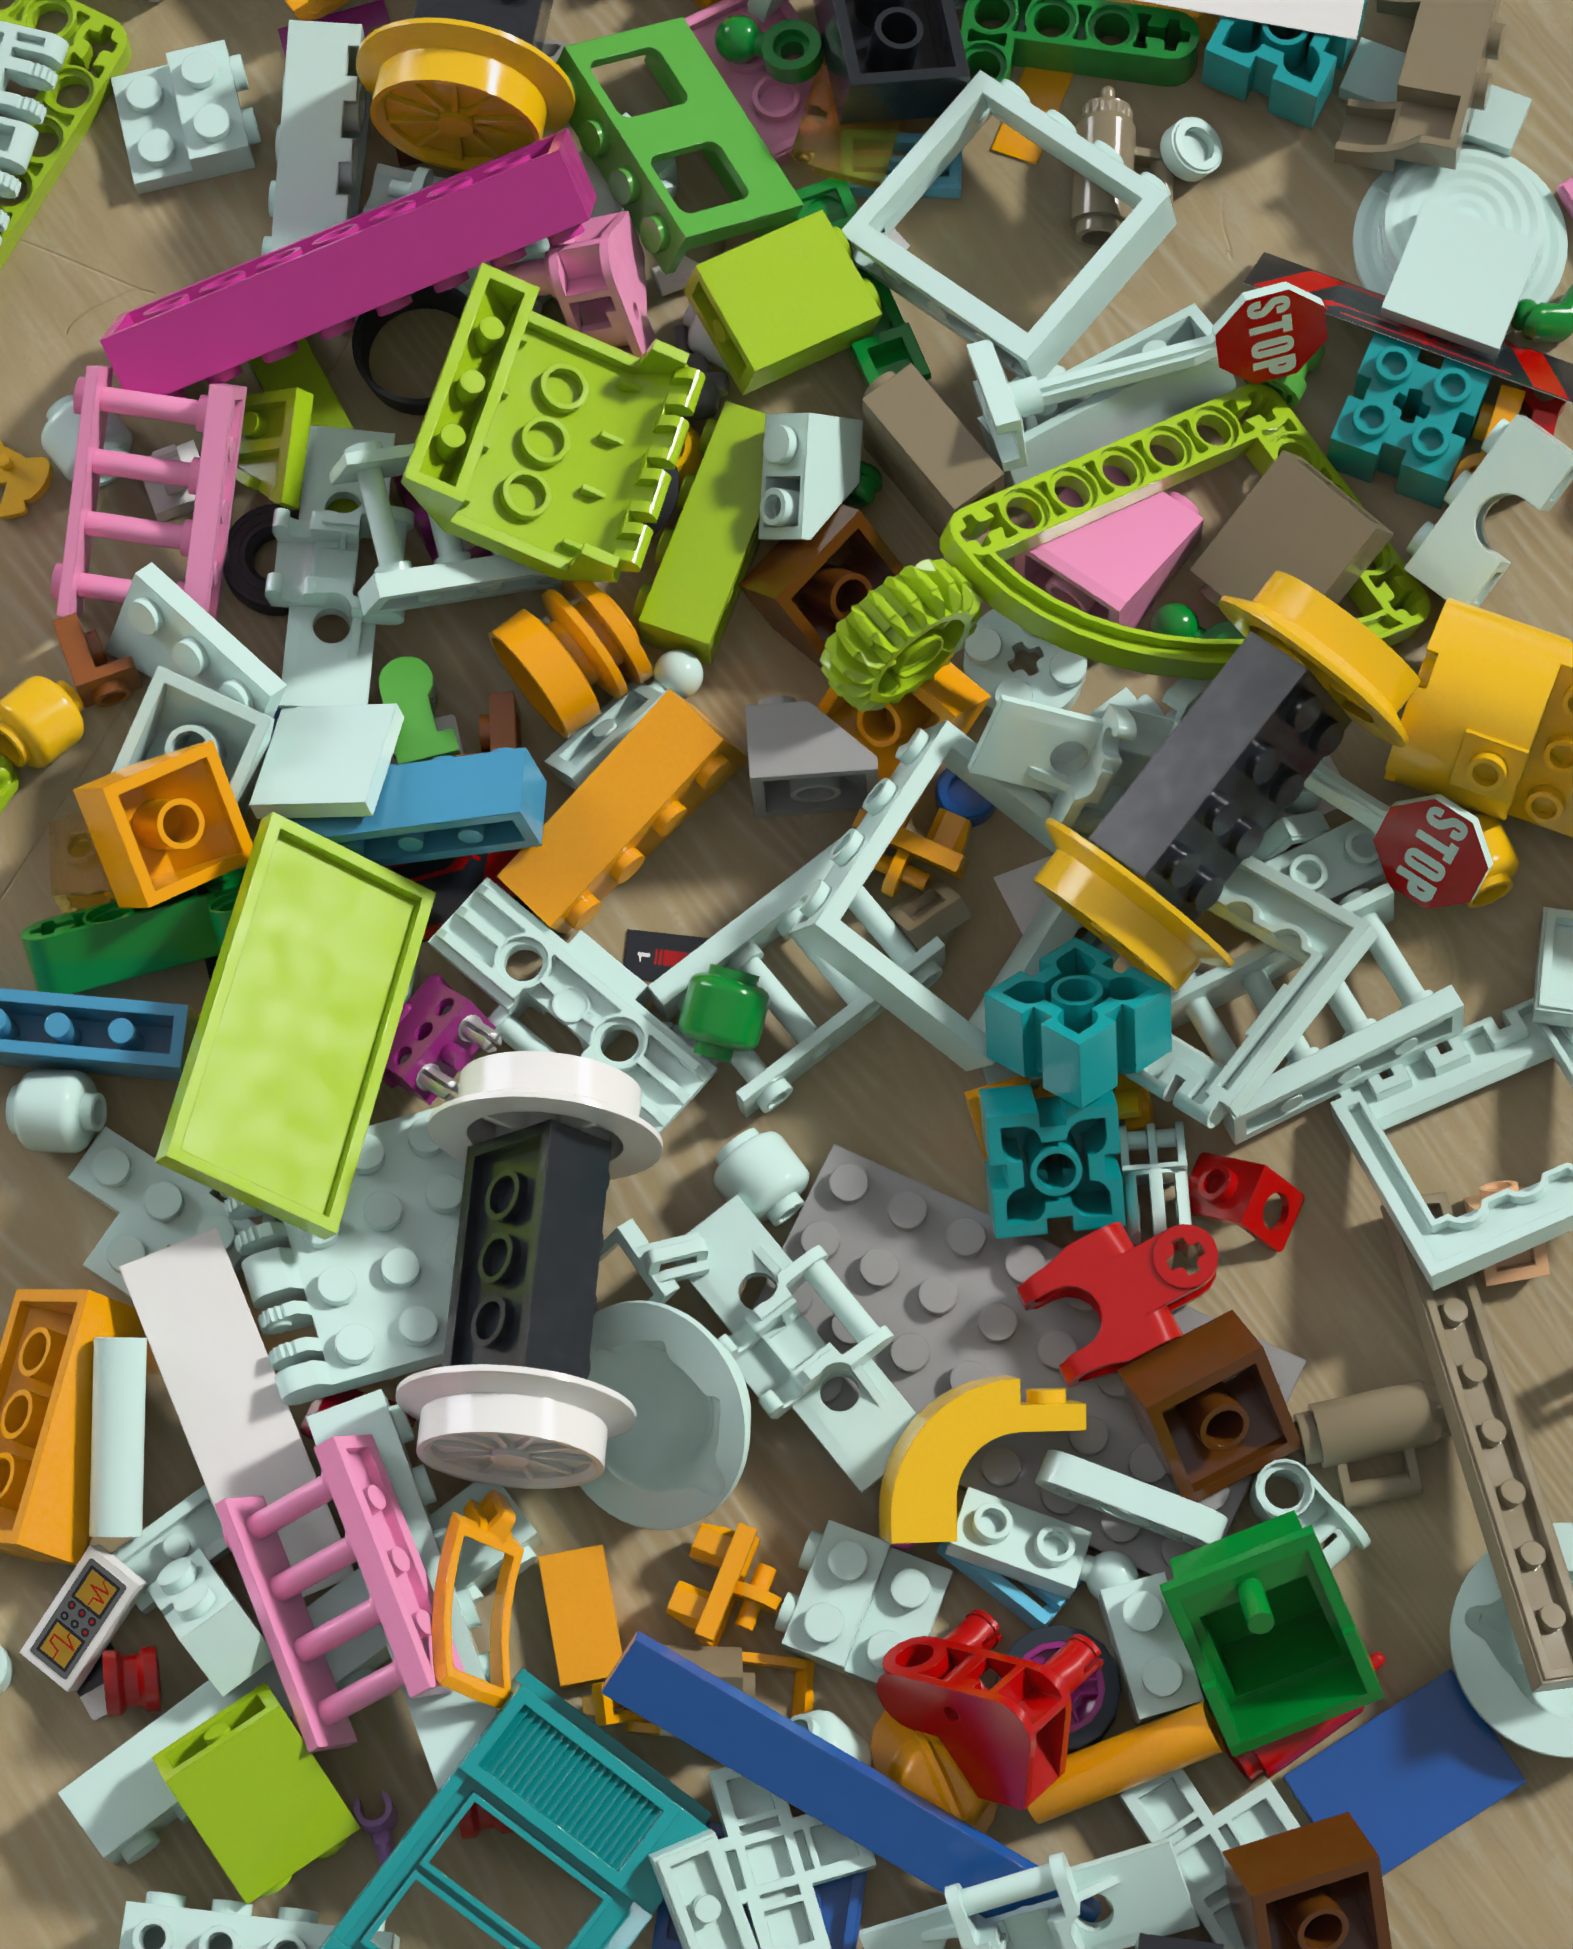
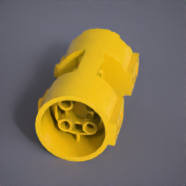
[1384,597,1573,837]

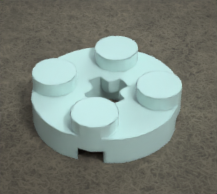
[963,609,1088,716]

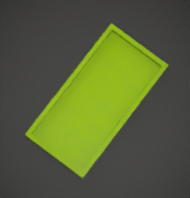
[155,812,436,1240]

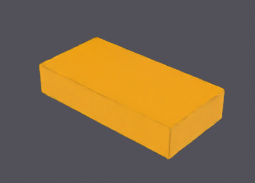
[538,1544,623,1690]

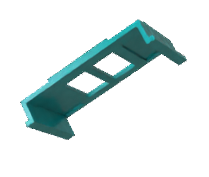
[318,1667,713,1949]

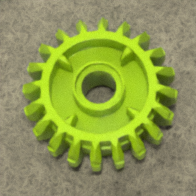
[819,558,983,712]

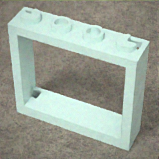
[842,70,1177,380]
[789,720,1097,1071]

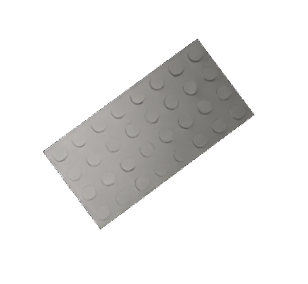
[746,1144,1306,1581]

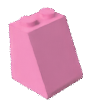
[1014,465,1204,628]

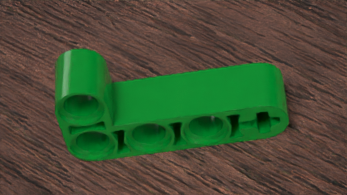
[961,0,1200,87]
[20,867,246,994]

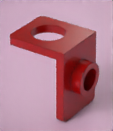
[1188,1152,1305,1252]

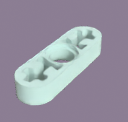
[1035,1450,1228,1548]

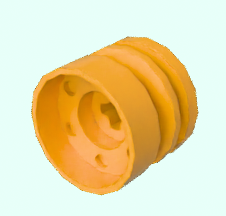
[488,581,653,739]

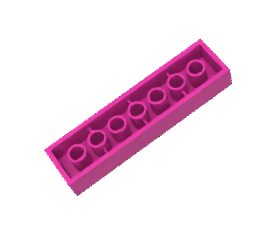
[100,128,597,398]

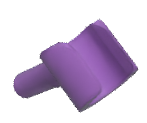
[353,1790,397,1867]

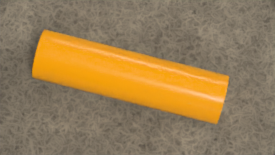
[1027,1701,1225,1824]

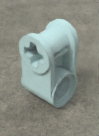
[1249,1459,1371,1570]

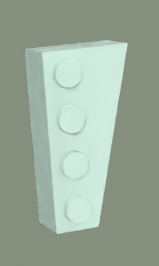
[261,20,372,256]

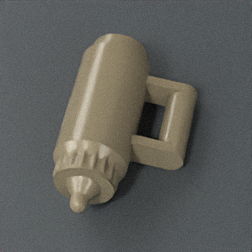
[1070,86,1174,249]
[1293,1380,1452,1510]

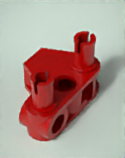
[876,1609,1104,1811]

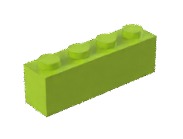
[633,401,766,666]

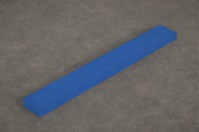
[601,1631,1101,1922]

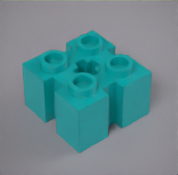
[1201,0,1367,130]
[1327,332,1492,510]
[984,937,1172,1109]
[979,1084,1126,1239]

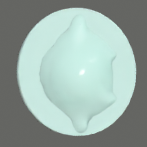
[1352,144,1568,335]
[579,1300,751,1530]
[1449,1523,1573,1758]

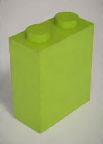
[683,209,882,395]
[151,1682,361,1905]

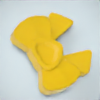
[0,438,54,520]

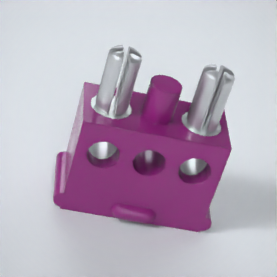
[382,973,502,1105]

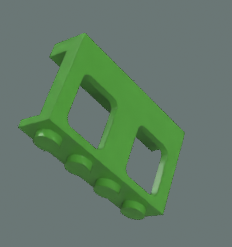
[556,17,804,275]

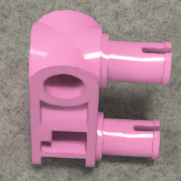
[499,211,656,358]

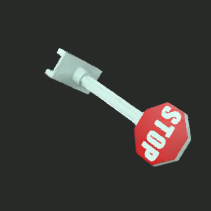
[967,282,1328,472]
[1162,678,1493,909]

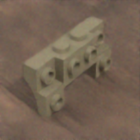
[1334,0,1506,173]

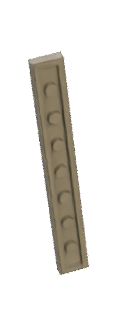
[1380,1192,1573,1693]

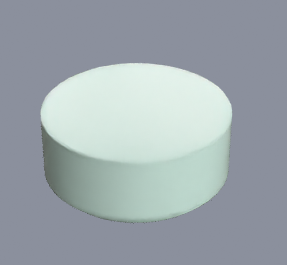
[1160,117,1223,182]

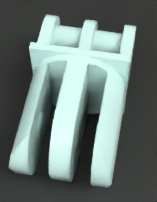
[1119,1121,1192,1245]

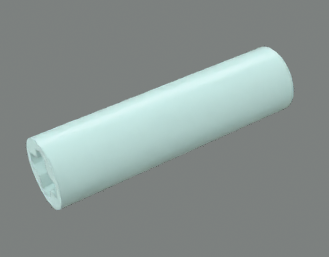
[89,1337,147,1537]

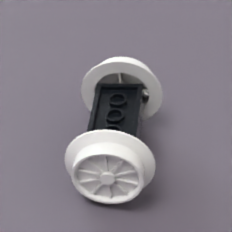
[395,1051,663,1489]

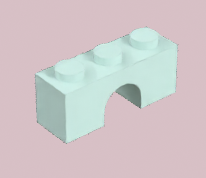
[1404,414,1573,607]

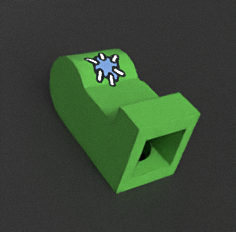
[379,656,460,764]

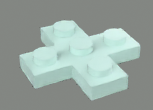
[68,1126,258,1300]
[708,1767,877,1949]
[1102,1768,1300,1949]

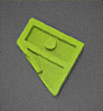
[236,387,314,510]

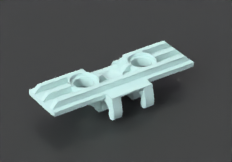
[265,425,415,708]
[967,694,1180,835]
[428,877,718,1135]
[673,1195,917,1494]
[859,1837,1200,1949]

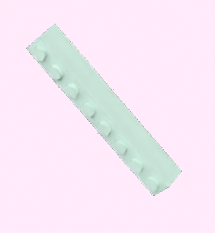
[58,1482,543,1865]

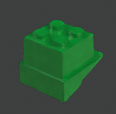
[1159,1510,1384,1757]

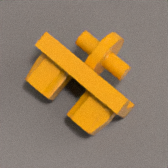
[852,800,972,898]
[666,1522,784,1646]

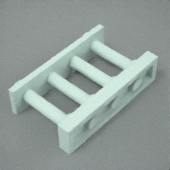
[328,441,562,617]
[648,838,945,1118]
[1171,882,1464,1145]

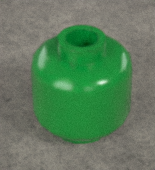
[678,963,770,1062]

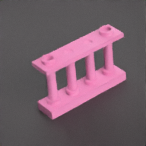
[51,365,247,622]
[214,1434,465,1753]

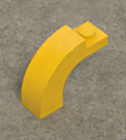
[879,1375,1087,1544]

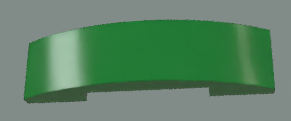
[794,173,931,388]

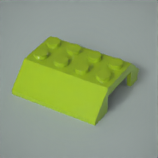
[401,262,706,582]

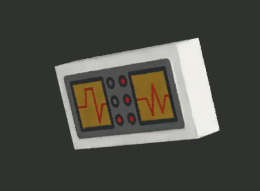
[19,1544,148,1692]

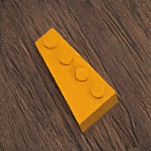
[497,689,748,935]

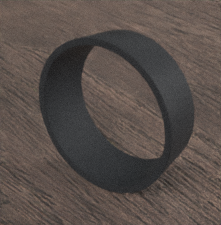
[352,285,468,416]

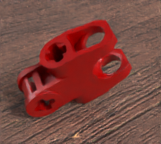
[1016,1222,1219,1388]

